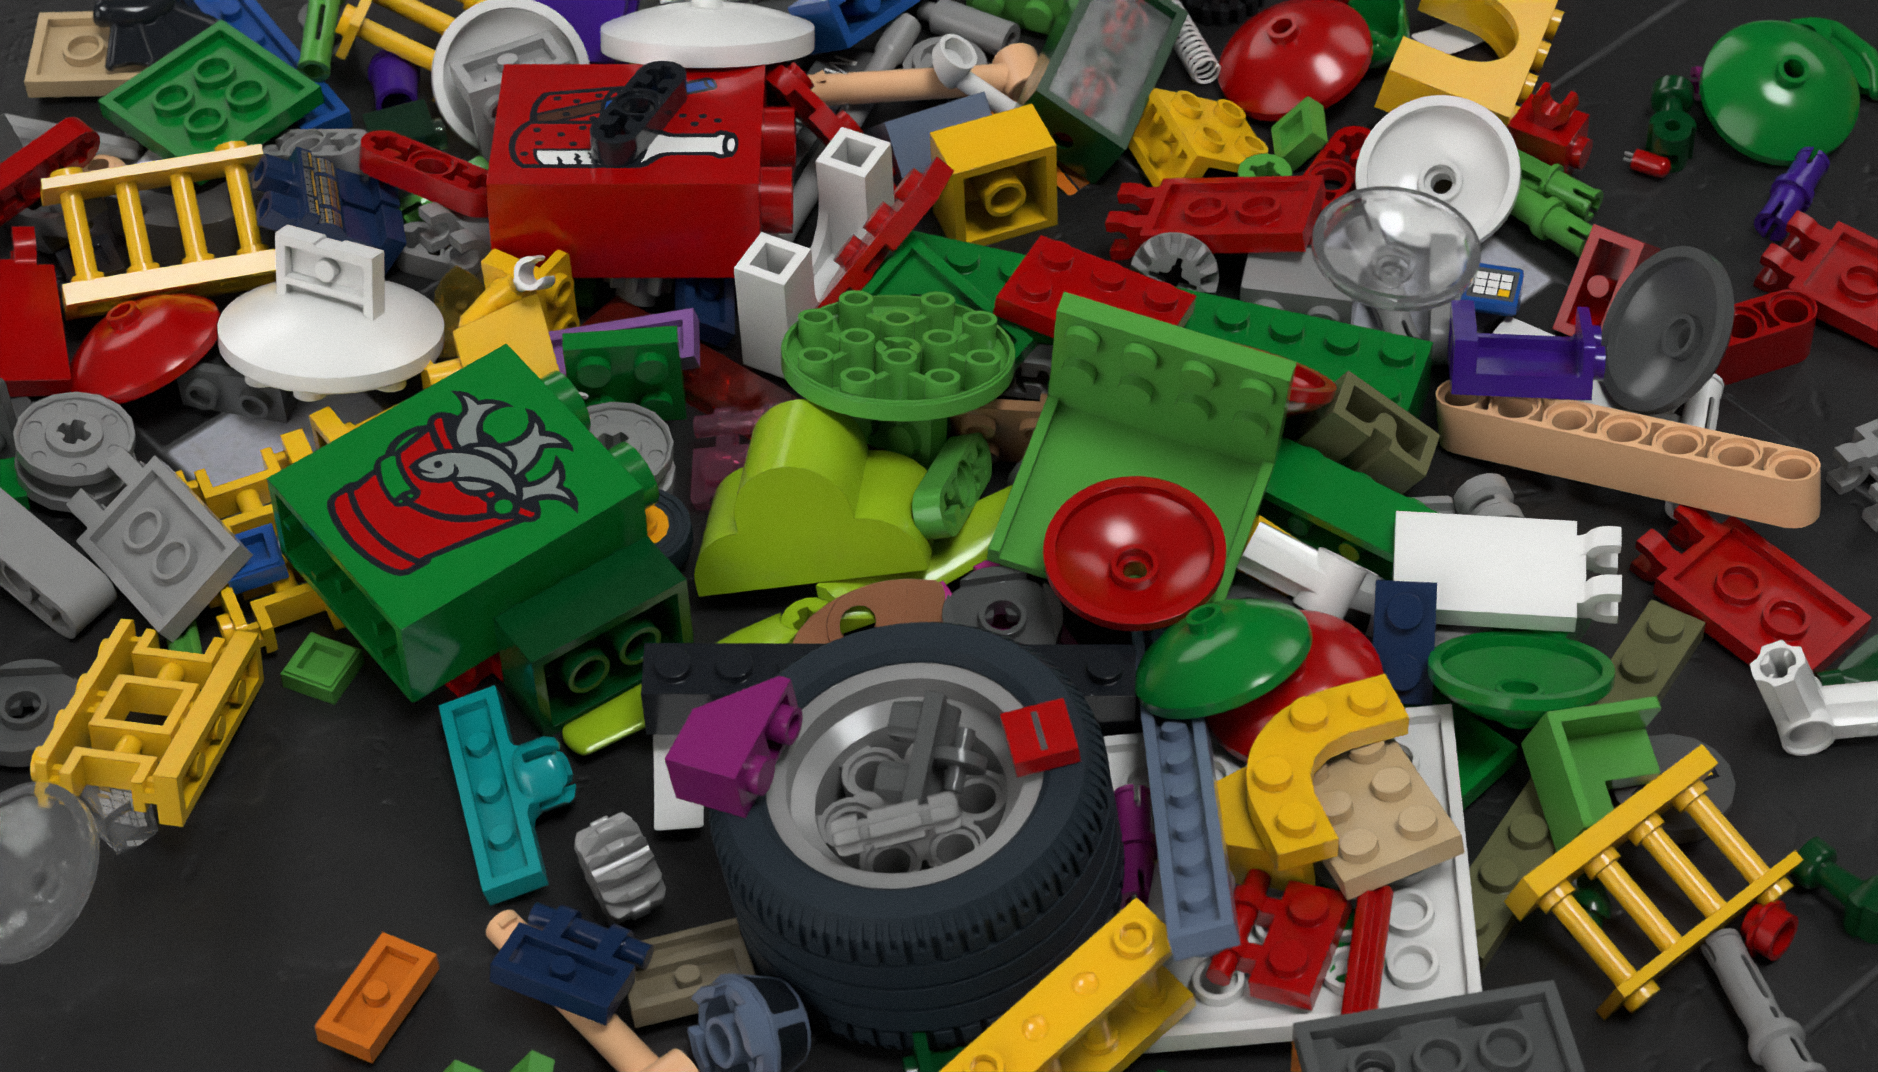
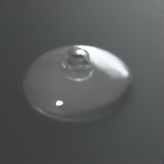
[1311,186,1481,313]
[0,782,100,965]

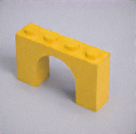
[1374,0,1564,127]

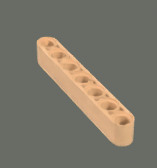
[1435,380,1821,529]

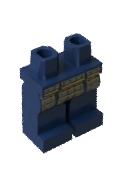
[251,146,407,275]

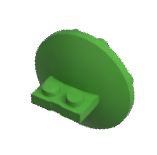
[781,290,1015,471]

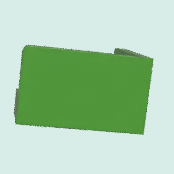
[1521,696,1662,852]

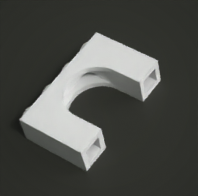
[734,127,895,379]

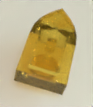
[434,265,485,358]

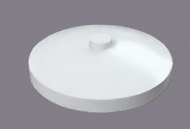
[600,0,815,68]

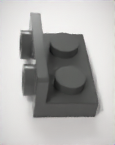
[177,344,299,423]

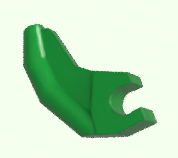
[1790,17,1878,101]

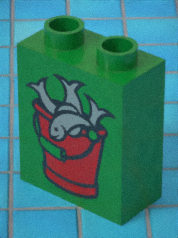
[267,344,659,703]

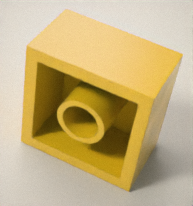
[929,104,1058,246]

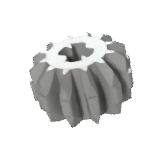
[574,812,666,924]

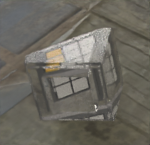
[79,785,158,857]

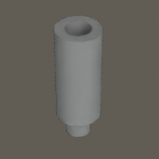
[917,0,1020,56]

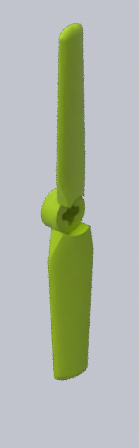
[562,485,1013,756]

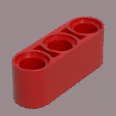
[1715,289,1818,386]

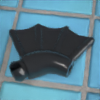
[93,0,220,71]

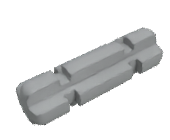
[831,791,962,857]

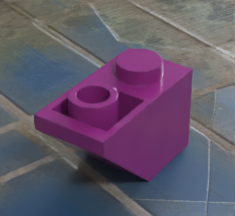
[664,676,803,818]

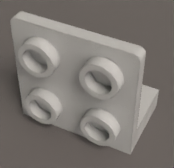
[449,30,571,162]

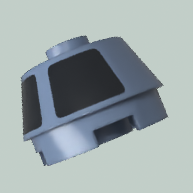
[688,973,811,1072]

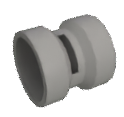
[1453,473,1525,518]

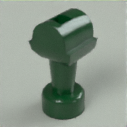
[1645,75,1696,173]
[1788,836,1878,944]

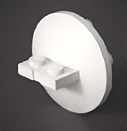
[217,224,444,402]

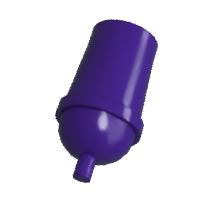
[368,49,421,123]

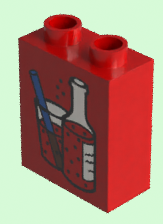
[486,64,796,278]

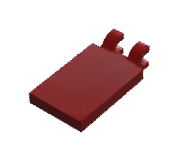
[1105,175,1326,260]
[1753,210,1878,348]
[0,226,71,397]
[1629,504,1872,673]

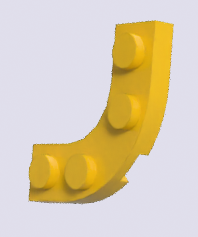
[1246,674,1409,872]

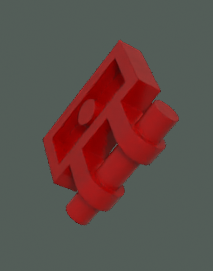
[1206,869,1352,1011]

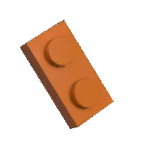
[314,932,440,1064]

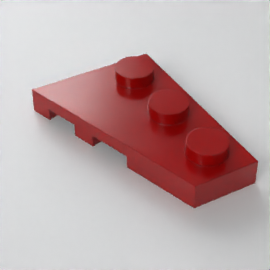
[815,157,954,309]

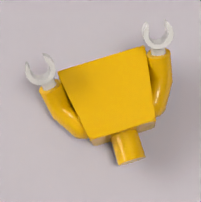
[426,255,591,421]

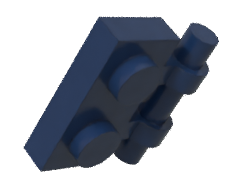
[490,902,654,1026]

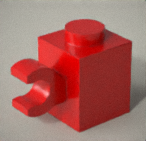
[1507,82,1593,175]

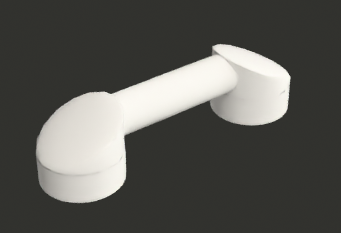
[932,34,1016,114]

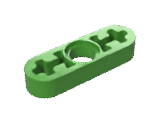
[912,432,992,540]

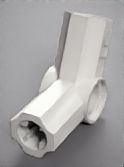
[1237,521,1384,624]
[1750,640,1878,756]

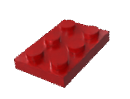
[993,235,1197,338]

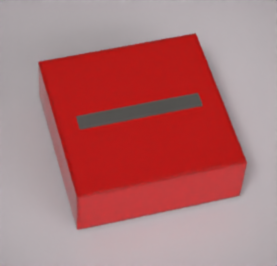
[1000,698,1081,778]

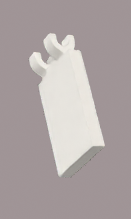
[1393,511,1622,632]

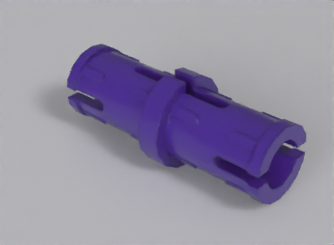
[1754,146,1830,241]

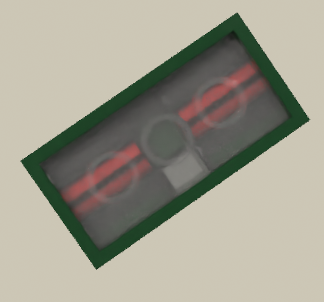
[1014,0,1188,184]

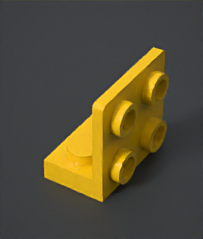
[1128,88,1268,187]

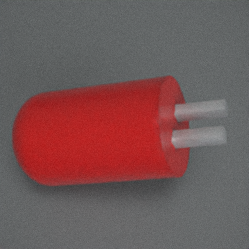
[1623,148,1671,178]

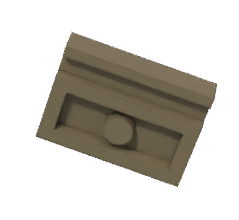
[626,918,755,1028]

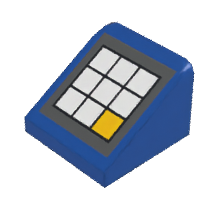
[1461,262,1524,317]

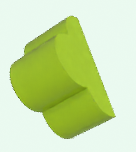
[694,399,934,597]

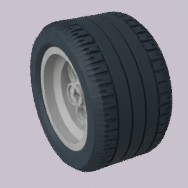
[709,622,1125,1050]

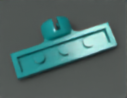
[438,685,576,906]

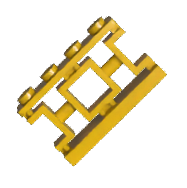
[175,428,346,654]
[30,618,264,827]

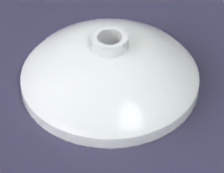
[431,0,590,150]
[1356,95,1521,256]

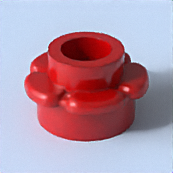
[1740,900,1799,961]

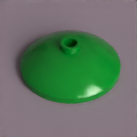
[1700,20,1860,166]
[1135,598,1313,719]
[1427,631,1615,729]

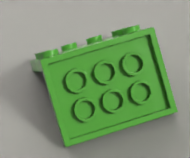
[987,292,1297,604]

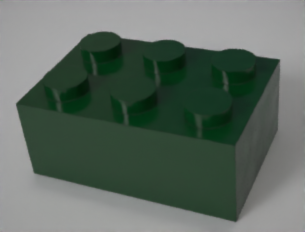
[493,536,694,737]

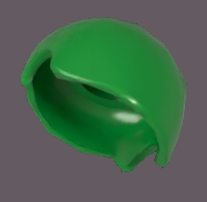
[1348,0,1410,69]

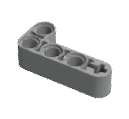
[0,488,117,639]

